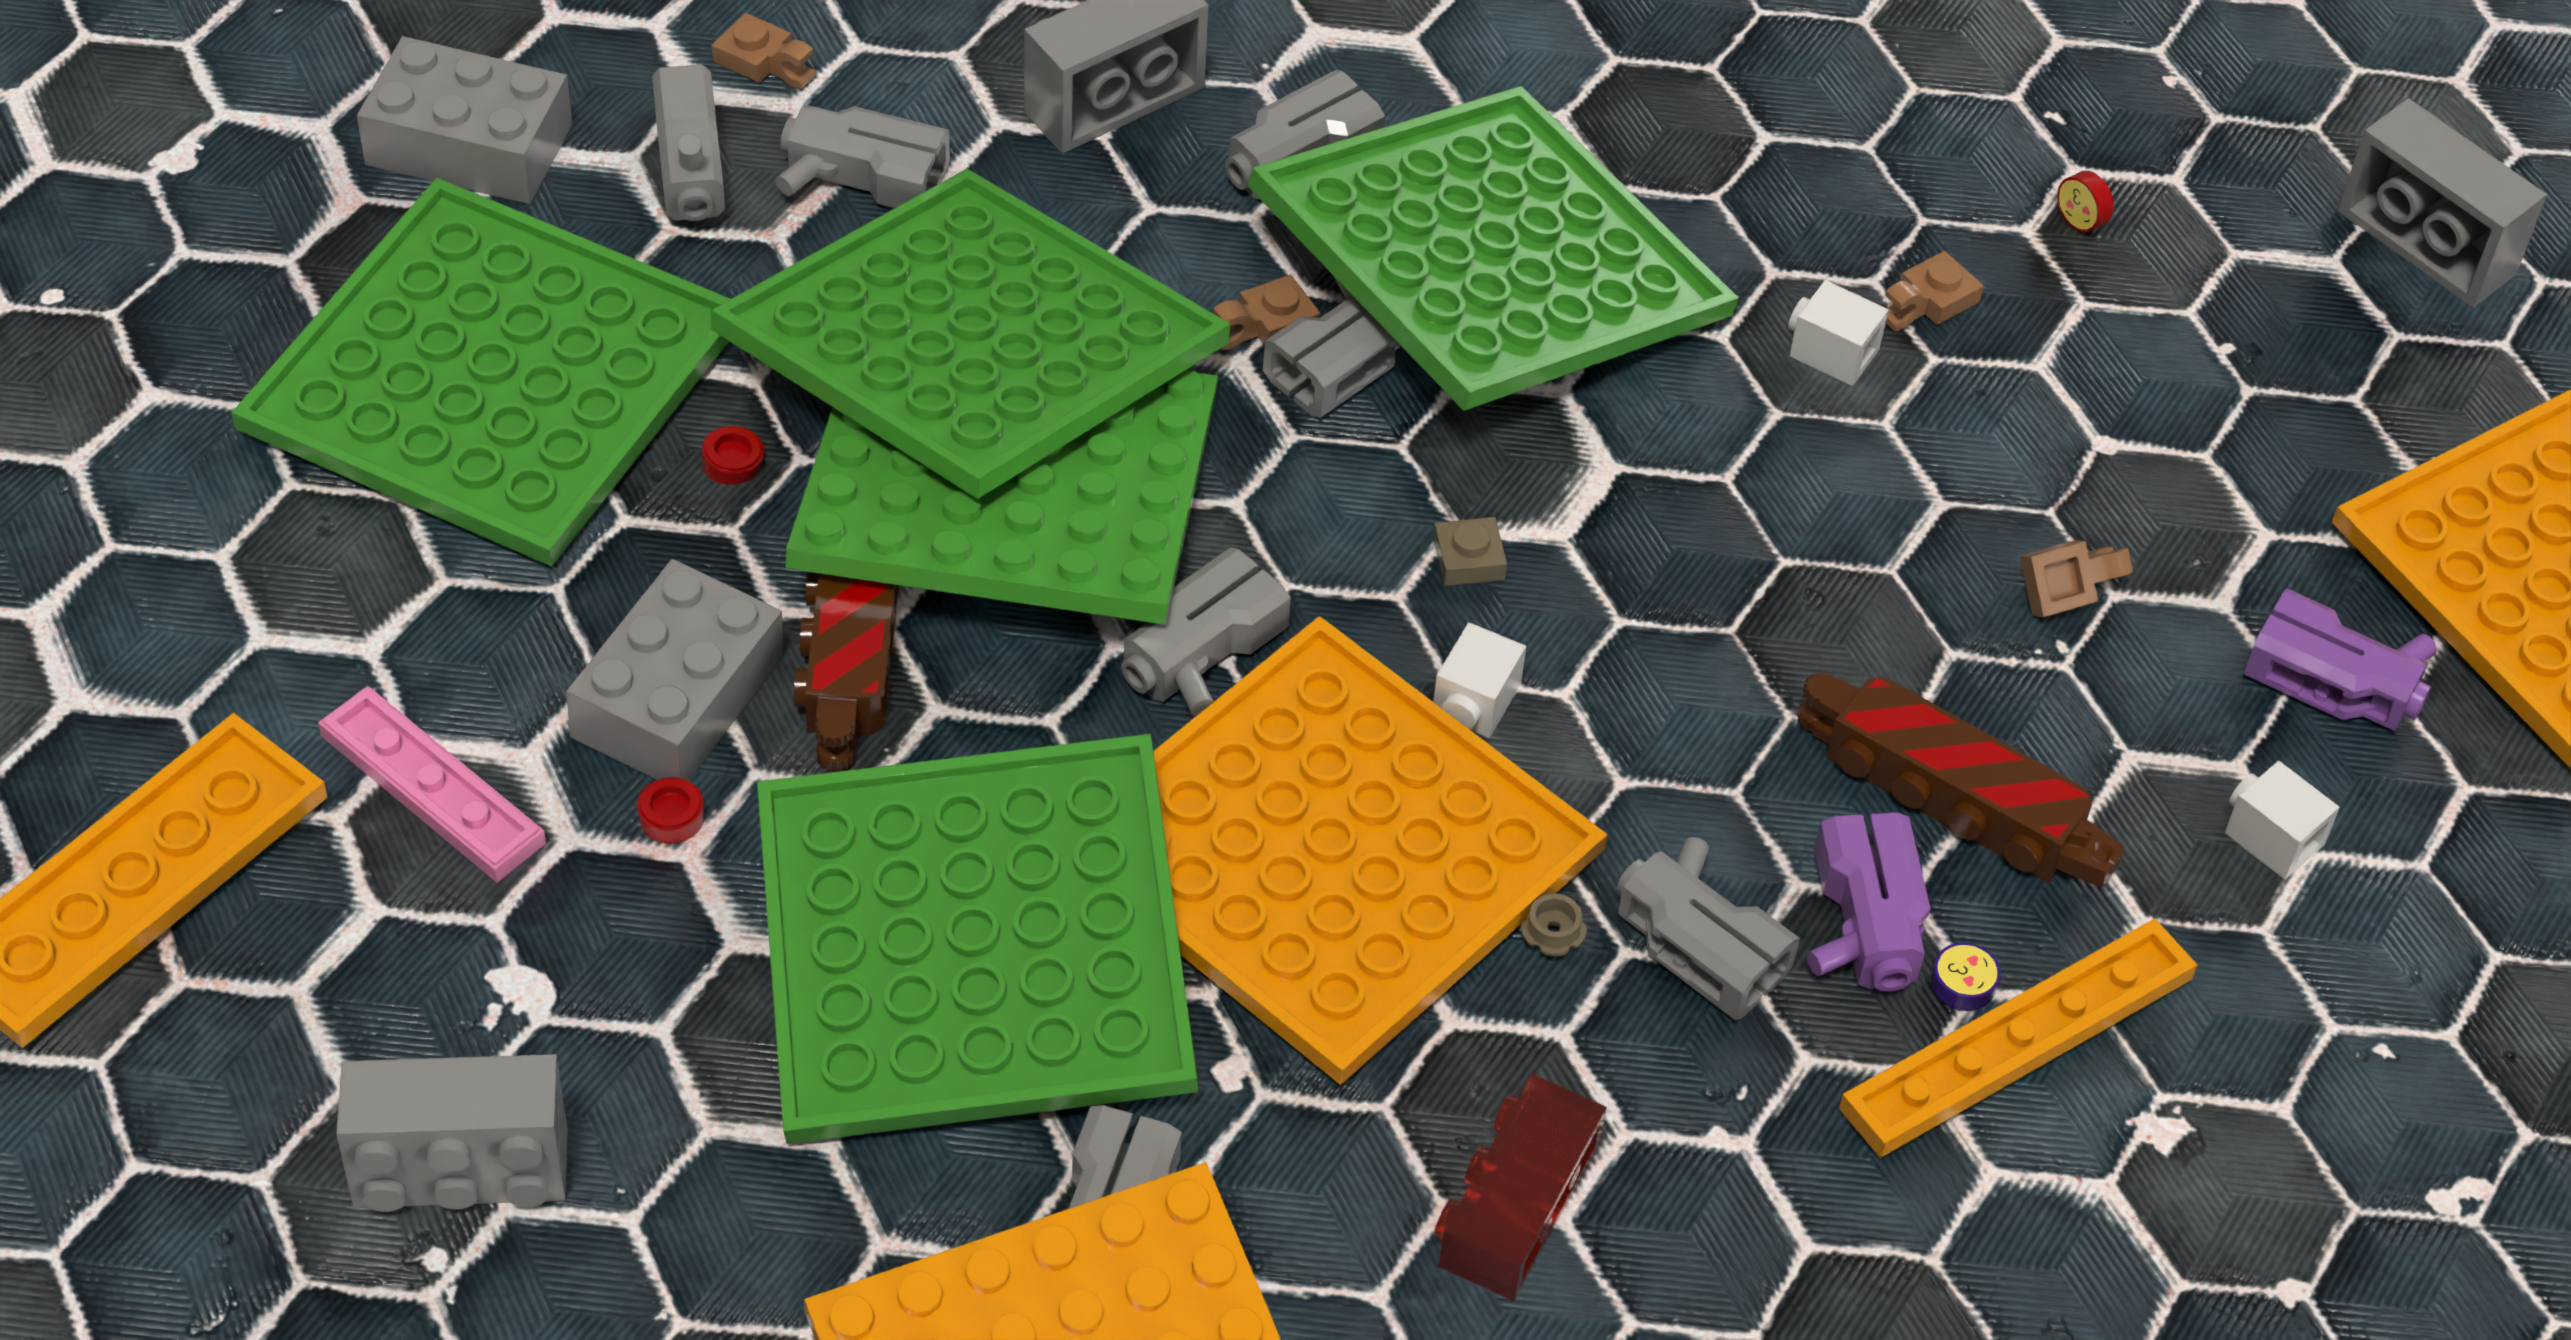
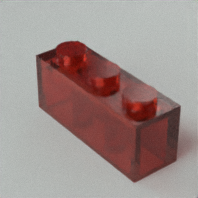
[1434,1074,1607,1301]

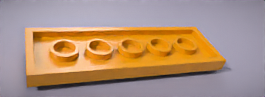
[0,712,328,1048]

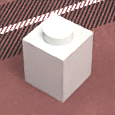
[1788,280,1889,386]
[1433,622,1526,738]
[2225,760,2340,880]

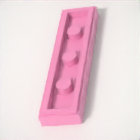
[318,685,546,883]

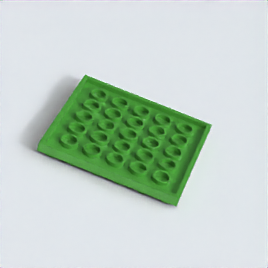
[1248,86,1739,411]
[711,168,1231,499]
[231,177,730,567]
[786,369,1218,625]
[757,734,1198,1144]

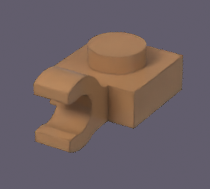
[711,12,816,89]
[1885,251,1984,331]
[1213,274,1321,350]
[2020,540,2133,617]

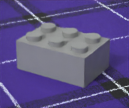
[1024,0,1209,154]
[357,36,573,204]
[2337,98,2547,308]
[566,559,783,781]
[336,1054,568,1212]

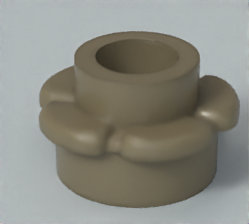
[1521,893,1587,956]

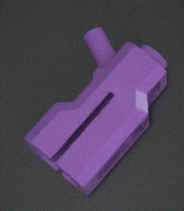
[2243,588,2437,731]
[1807,812,1931,991]

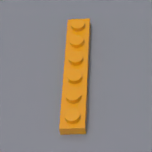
[1839,918,2198,1158]

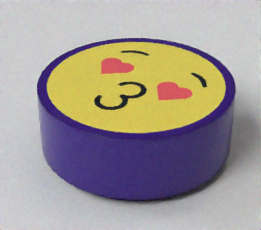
[1931,942,2001,1011]

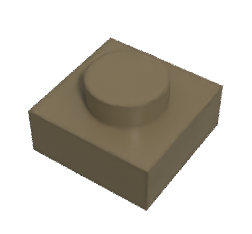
[1433,517,1507,586]

